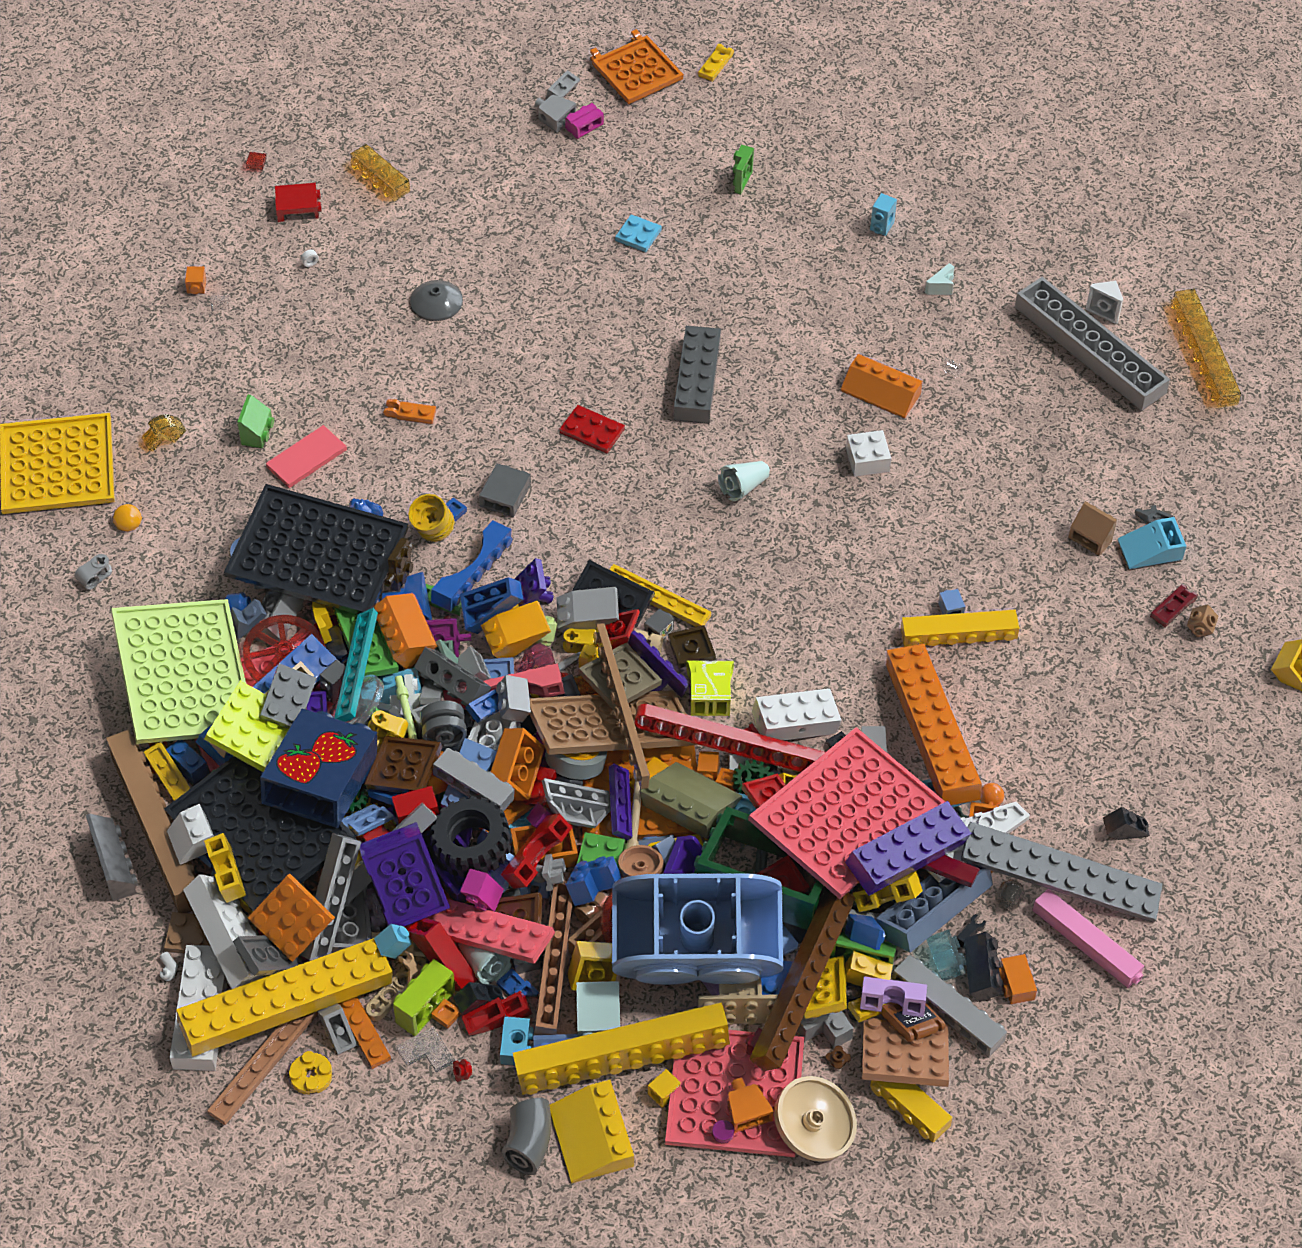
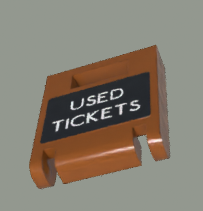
[881,1002,945,1042]

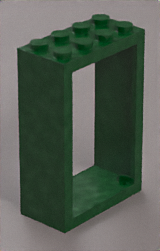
[694,807,828,930]

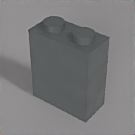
[479,463,531,517]

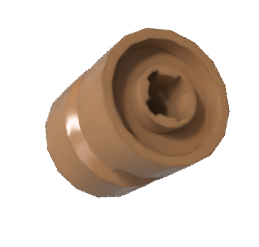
[574,891,610,925]

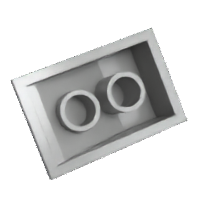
[556,587,619,638]

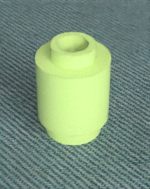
[536,616,557,646]

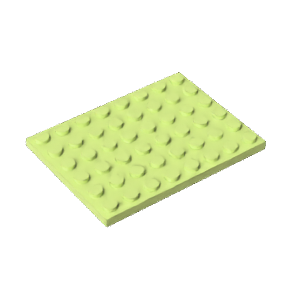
[111,599,246,744]

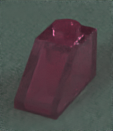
[516,642,556,673]

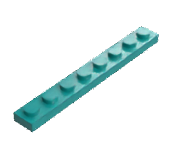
[334,608,378,722]

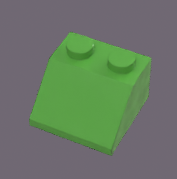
[237,394,274,448]

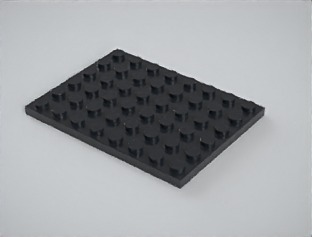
[224,484,409,614]
[164,756,357,911]

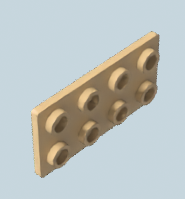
[698,978,778,1025]

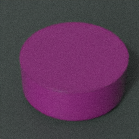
[712,1120,734,1143]

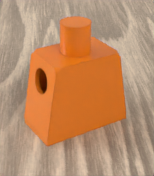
[727,1078,774,1133]

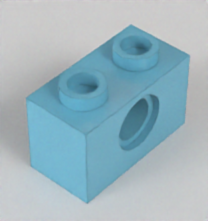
[870,193,897,236]
[500,1017,534,1065]

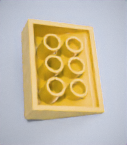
[550,1080,634,1183]

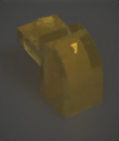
[141,414,187,451]

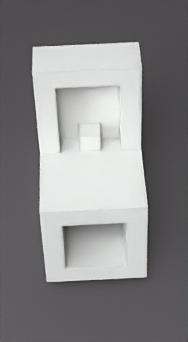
[390,674,421,716]

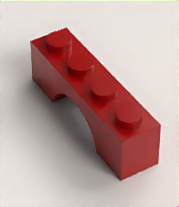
[500,813,573,889]

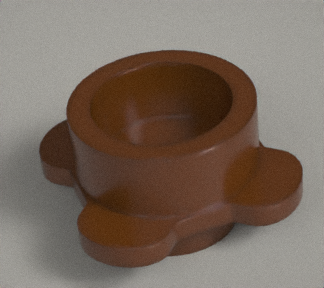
[826,1045,851,1069]

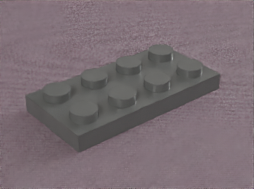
[233,935,305,976]

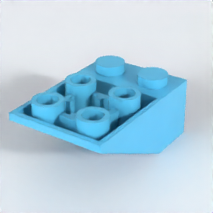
[1117,517,1186,569]

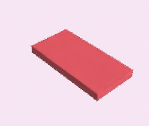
[266,425,347,488]

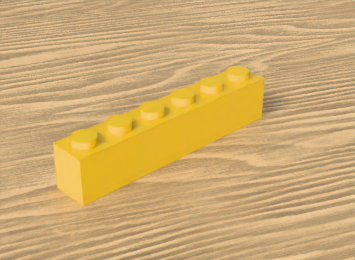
[900,610,1020,647]

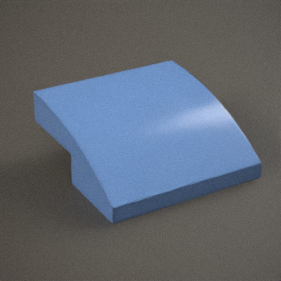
[342,804,394,836]

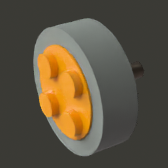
[545,751,607,780]

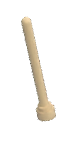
[624,781,641,850]

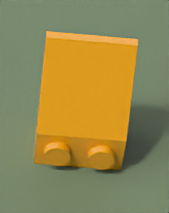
[481,601,551,658]

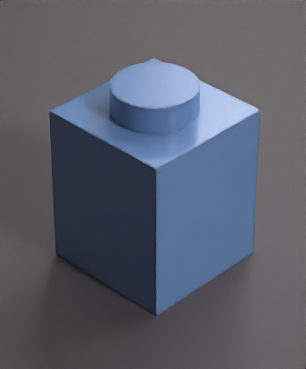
[938,589,965,615]

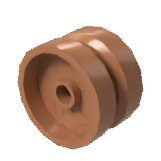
[618,845,663,879]

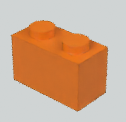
[999,954,1037,1004]

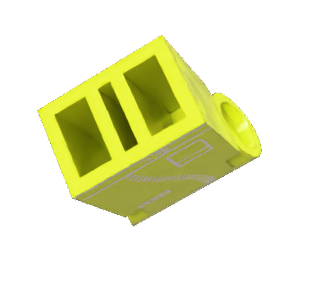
[686,661,734,716]

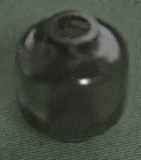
[995,879,1025,911]

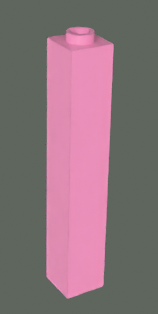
[1033,889,1144,988]

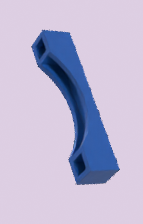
[431,520,513,611]

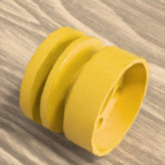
[408,494,455,542]

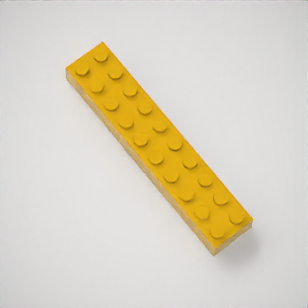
[176,938,392,1057]
[513,1002,730,1095]

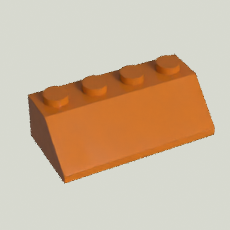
[841,354,923,418]
[374,593,437,669]

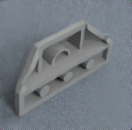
[542,778,611,828]

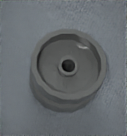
[420,700,467,748]

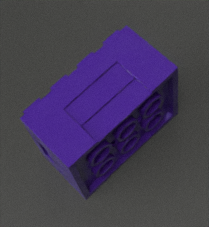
[359,822,450,926]

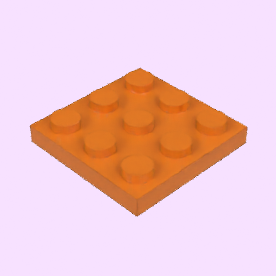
[248,874,335,962]

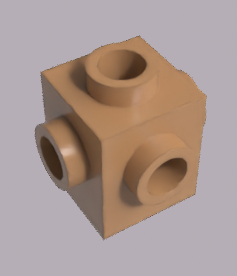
[1187,604,1219,637]

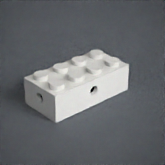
[752,689,841,740]

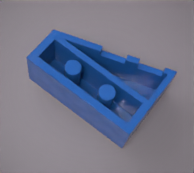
[460,577,523,634]

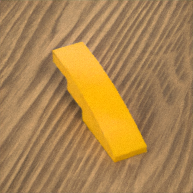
[312,601,335,643]

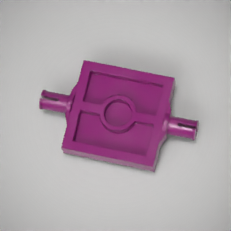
[426,618,472,658]

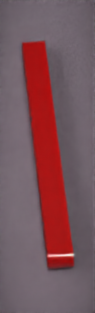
[634,704,826,772]

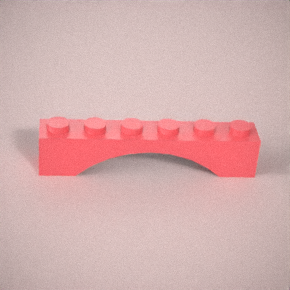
[443,663,565,710]

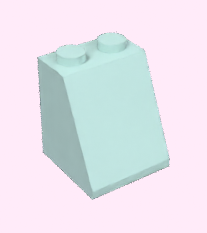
[576,981,620,1036]

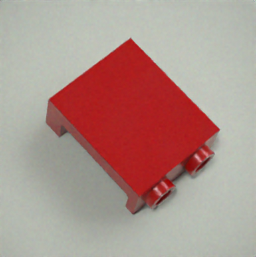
[275,182,322,222]

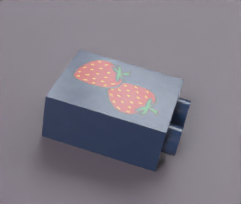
[260,708,377,828]

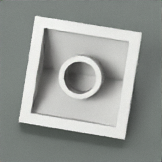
[1086,281,1123,324]

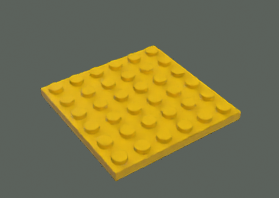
[0,413,115,514]

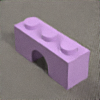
[860,977,927,1017]

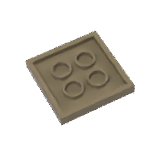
[579,643,662,711]

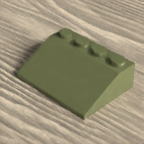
[640,762,742,840]

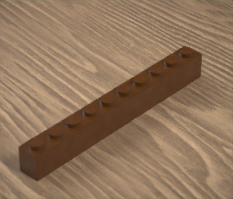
[749,889,856,1072]

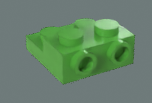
[733,144,754,194]

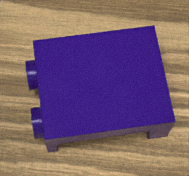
[663,835,702,874]

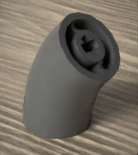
[502,1098,551,1175]

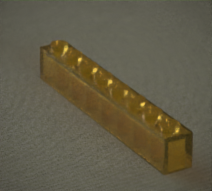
[1171,288,1241,408]

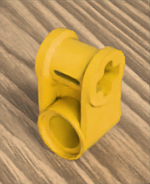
[563,628,598,653]
[367,710,409,739]

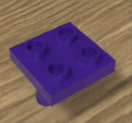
[515,558,554,607]

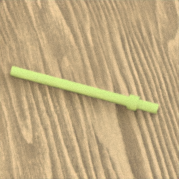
[394,676,417,739]

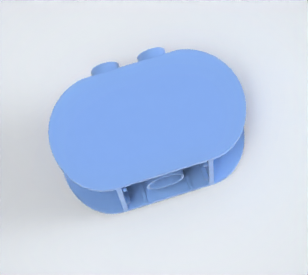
[612,874,783,985]

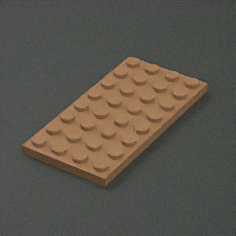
[529,690,698,755]

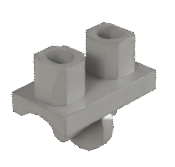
[533,854,566,891]

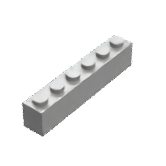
[300,833,361,960]
[892,955,1007,1058]

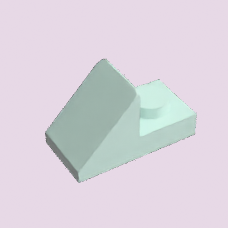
[925,263,954,295]

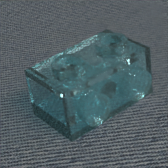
[926,929,967,981]

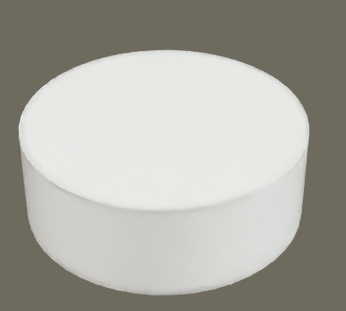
[300,250,319,267]

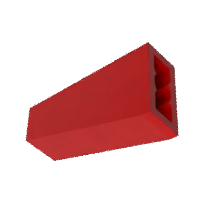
[406,918,478,991]

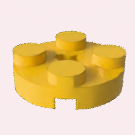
[289,1051,332,1095]

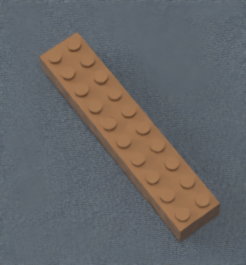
[106,730,196,913]

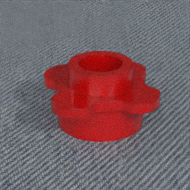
[453,1059,472,1082]

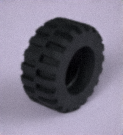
[430,796,512,878]

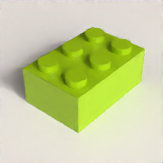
[393,959,455,1037]

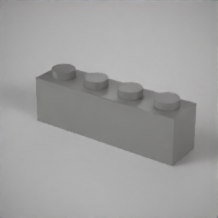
[433,748,514,812]

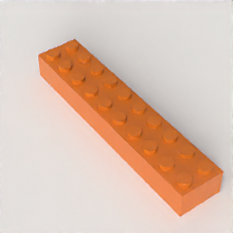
[886,644,982,805]

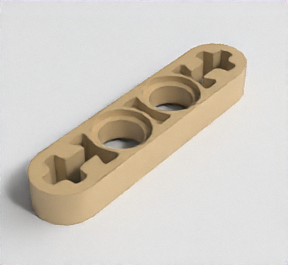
[366,957,427,1021]

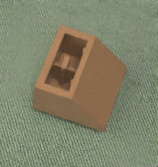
[1068,501,1117,556]

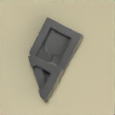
[1135,505,1175,524]

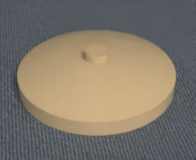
[774,1076,857,1162]

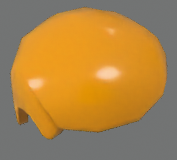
[113,504,142,532]

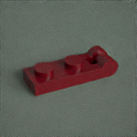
[1150,584,1198,628]

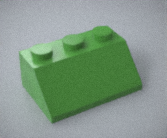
[830,932,897,968]

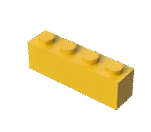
[870,1080,953,1143]

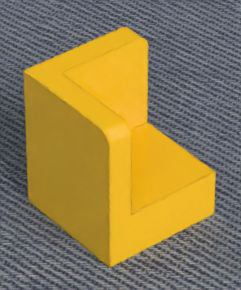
[648,1069,680,1108]

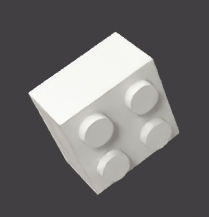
[846,430,891,477]

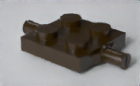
[384,538,414,591]

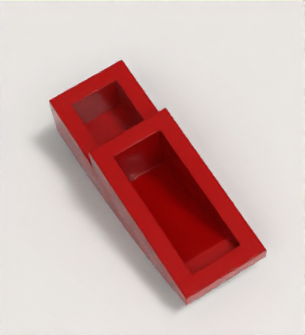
[462,991,533,1036]

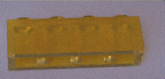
[350,144,410,202]

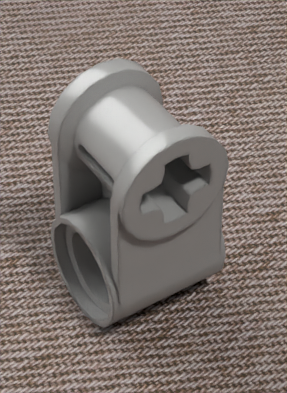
[74,554,112,590]

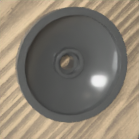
[410,280,463,321]

